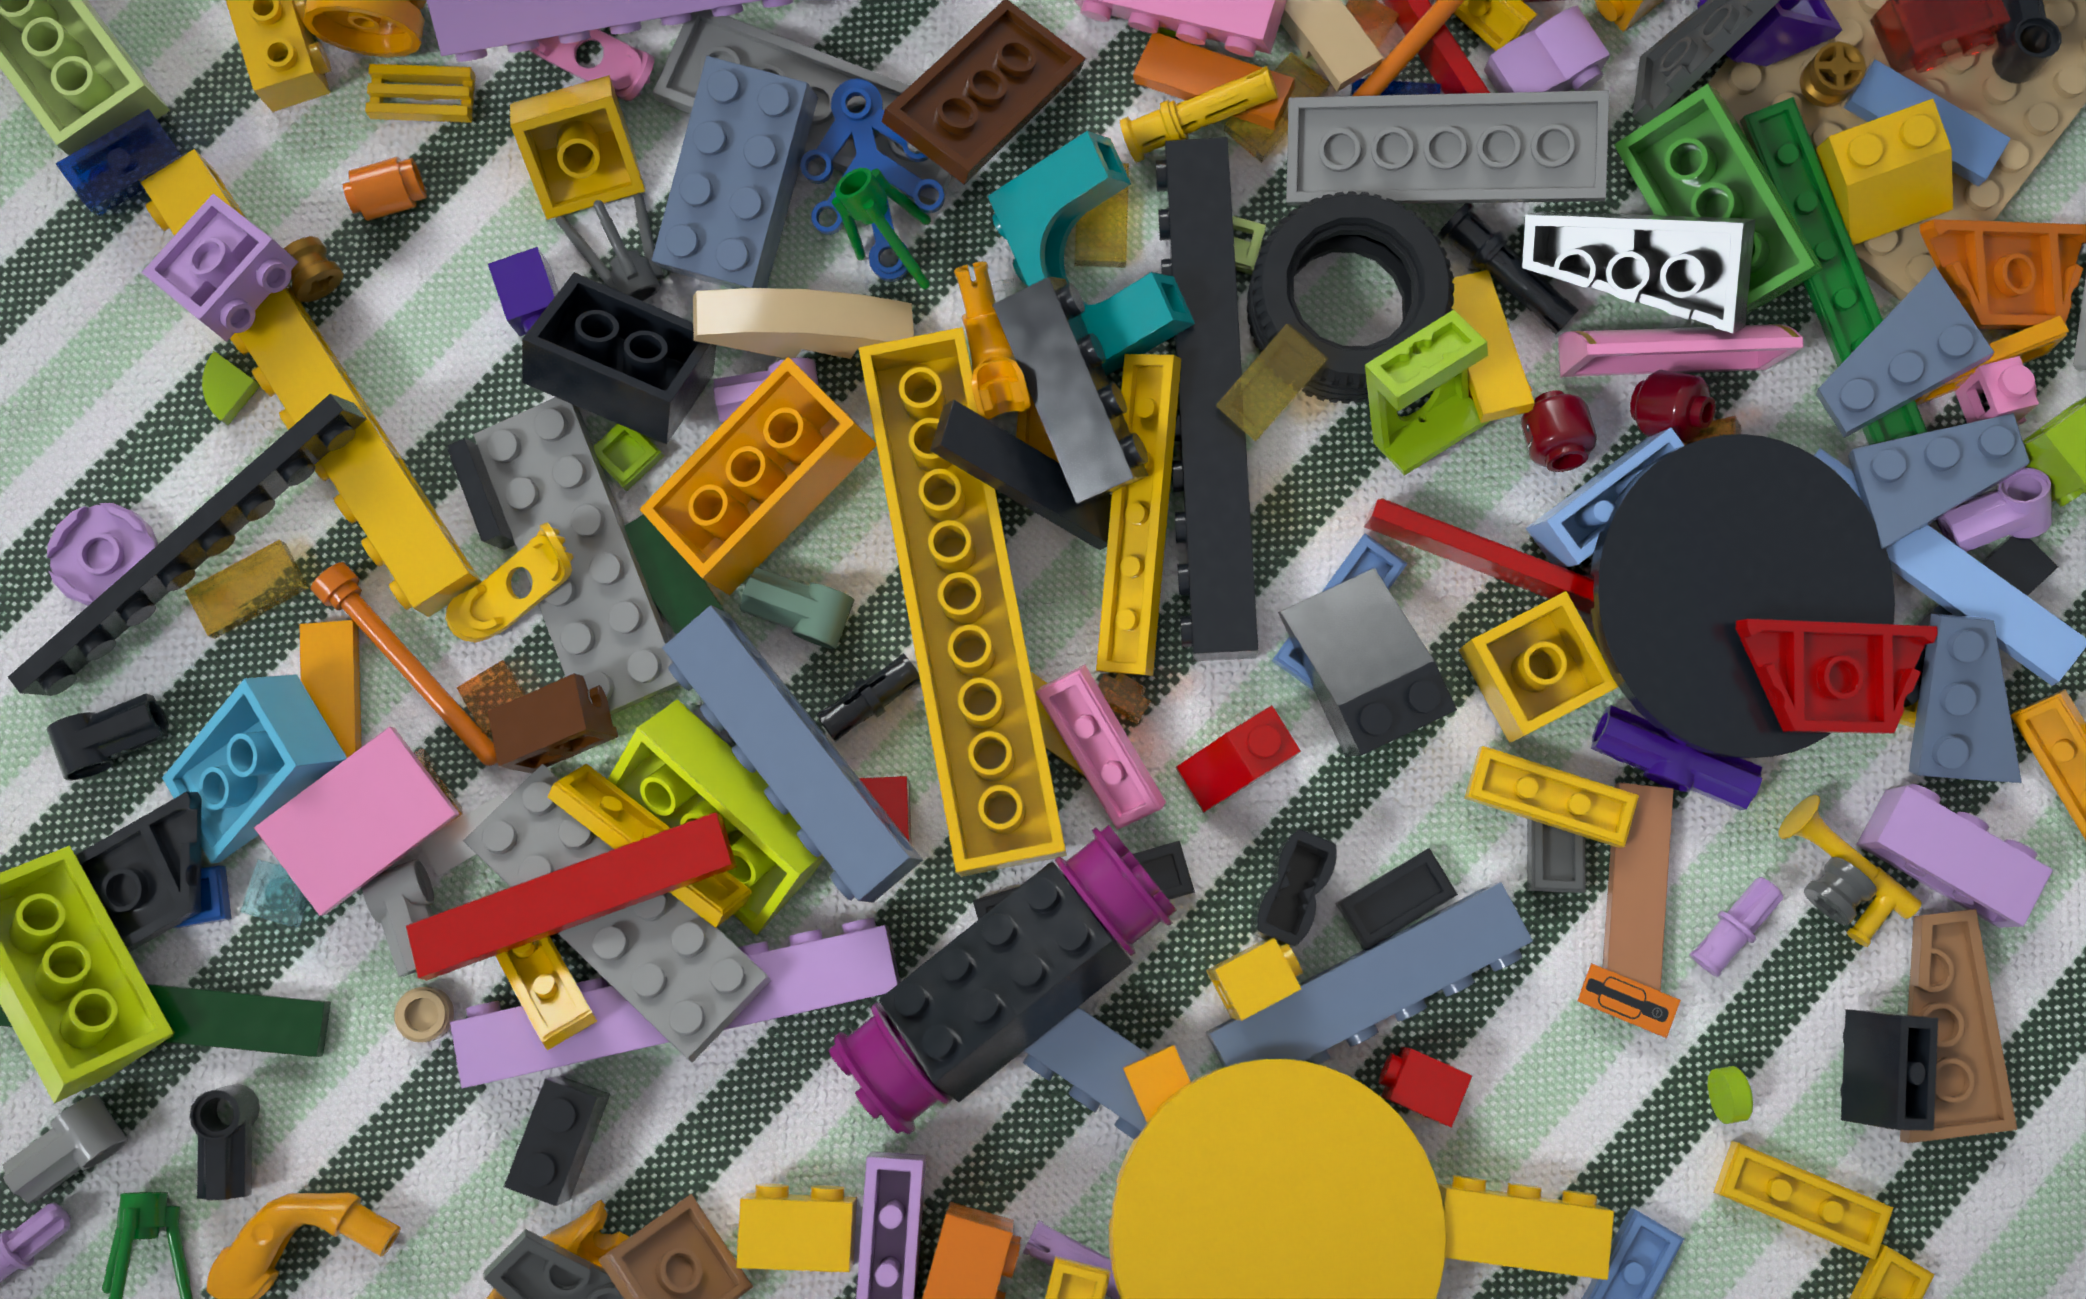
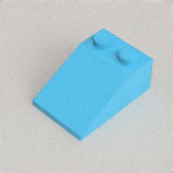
[162,674,347,864]

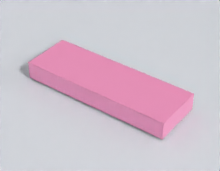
[1035,664,1166,830]

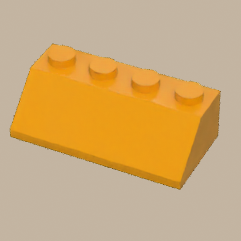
[639,357,877,595]

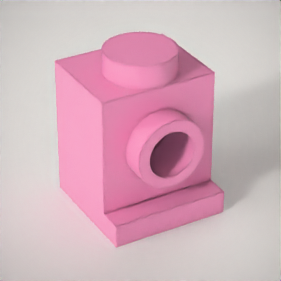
[1955,356,2039,425]

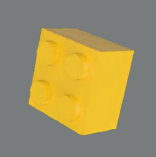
[1458,591,1619,743]

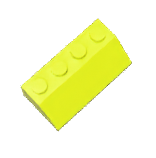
[608,699,824,936]
[0,846,173,1104]

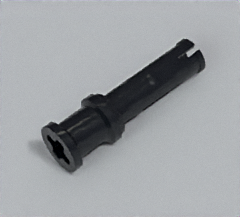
[1437,203,1579,335]

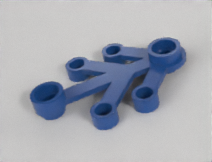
[800,79,945,282]

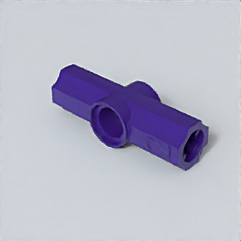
[1591,705,1762,811]

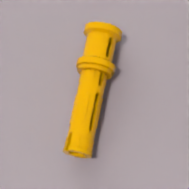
[1120,66,1279,163]

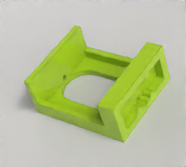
[1365,310,1490,476]

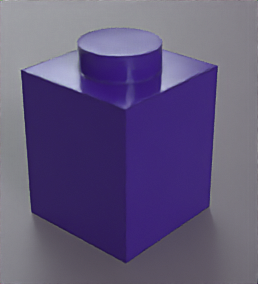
[488,247,559,337]

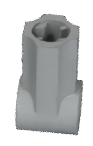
[362,859,434,976]
[3,1094,128,1203]

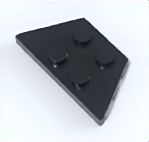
[75,792,201,952]

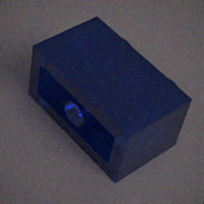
[56,109,184,216]

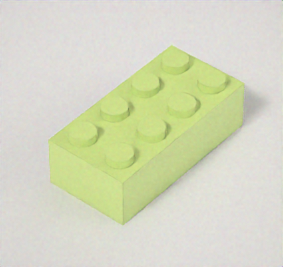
[0,0,170,169]

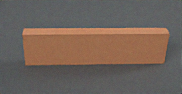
[1602,783,1674,992]

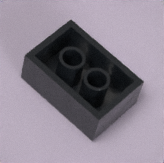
[522,272,717,445]

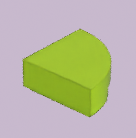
[202,351,260,425]

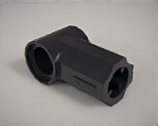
[1989,0,2062,83]
[46,693,169,781]
[189,1084,260,1201]

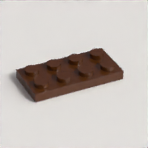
[881,0,1086,185]

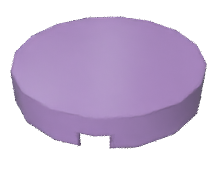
[47,503,158,606]

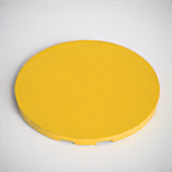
[1109,1059,1446,1299]

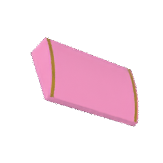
[1558,324,1803,377]

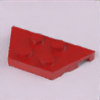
[1736,619,1938,734]

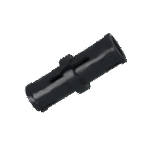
[816,653,920,742]

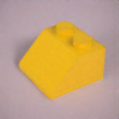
[510,75,645,220]
[1815,98,1953,246]

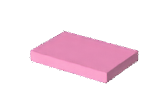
[254,727,459,916]

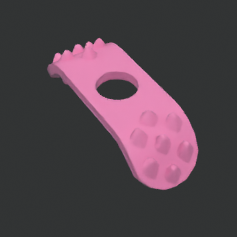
[529,29,654,101]

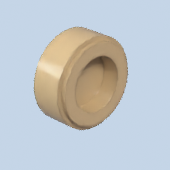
[394,987,454,1042]

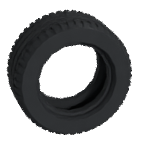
[1246,191,1455,404]

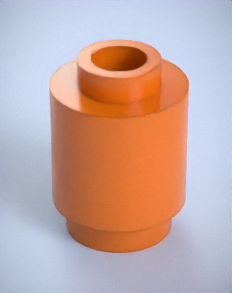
[342,156,427,221]

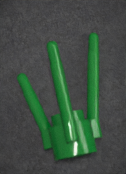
[832,168,931,289]
[102,1192,193,1299]

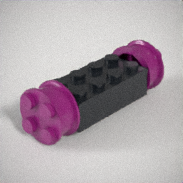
[829,825,1177,1134]

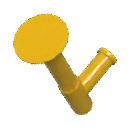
[1778,795,1922,947]

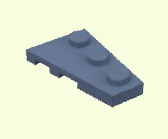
[1816,266,1994,438]
[1848,413,2030,549]
[1908,614,2022,783]

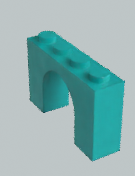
[988,131,1195,376]

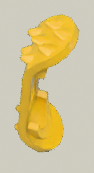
[445,522,574,643]

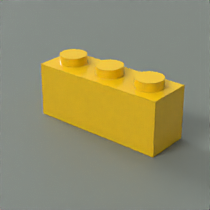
[1437,1175,1614,1280]

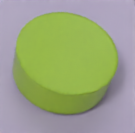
[1707,1066,1753,1124]

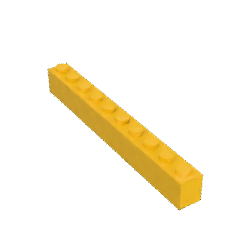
[140,149,482,617]

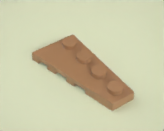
[1900,909,2017,1143]

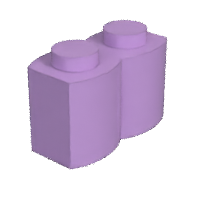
[1484,5,1610,93]

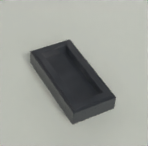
[447,438,515,550]
[1335,848,1458,950]

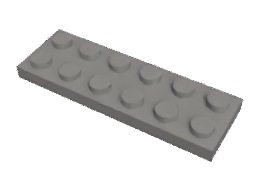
[653,9,952,205]
[1286,90,1609,205]
[473,397,680,715]
[463,764,771,1063]

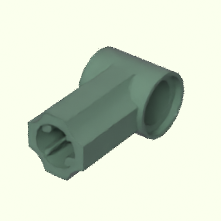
[740,567,855,650]

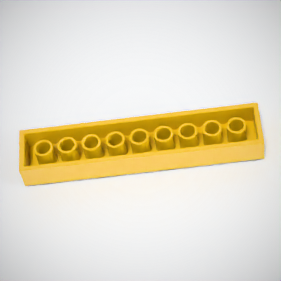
[858,327,1067,877]

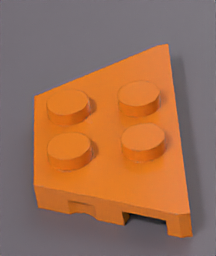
[1919,219,2086,330]

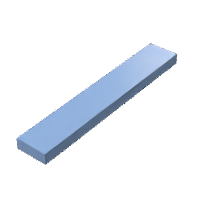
[1814,448,2086,686]

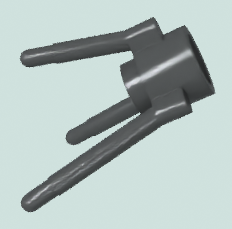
[556,193,664,301]

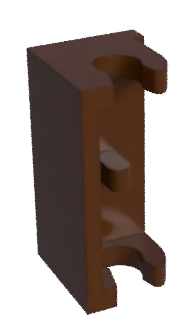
[487,673,618,774]

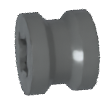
[1804,857,1877,925]

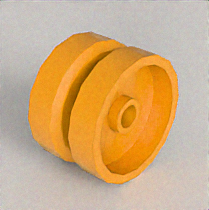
[303,0,427,58]

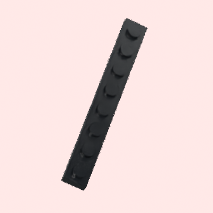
[8,394,366,696]

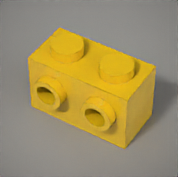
[226,0,332,112]

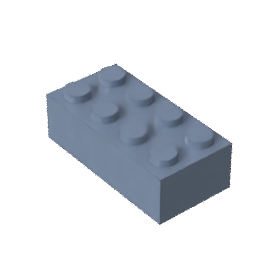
[652,56,818,289]

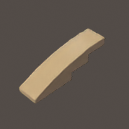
[1280,0,1383,92]
[693,288,914,359]

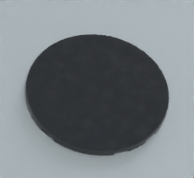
[1590,434,1895,758]

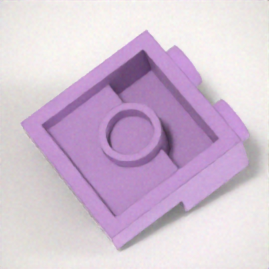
[141,194,298,342]

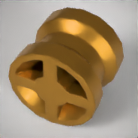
[1799,41,1866,108]
[283,236,343,302]

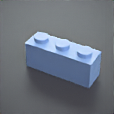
[1526,428,1684,568]

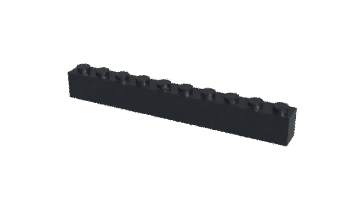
[1155,137,1258,662]

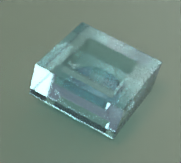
[240,859,308,927]

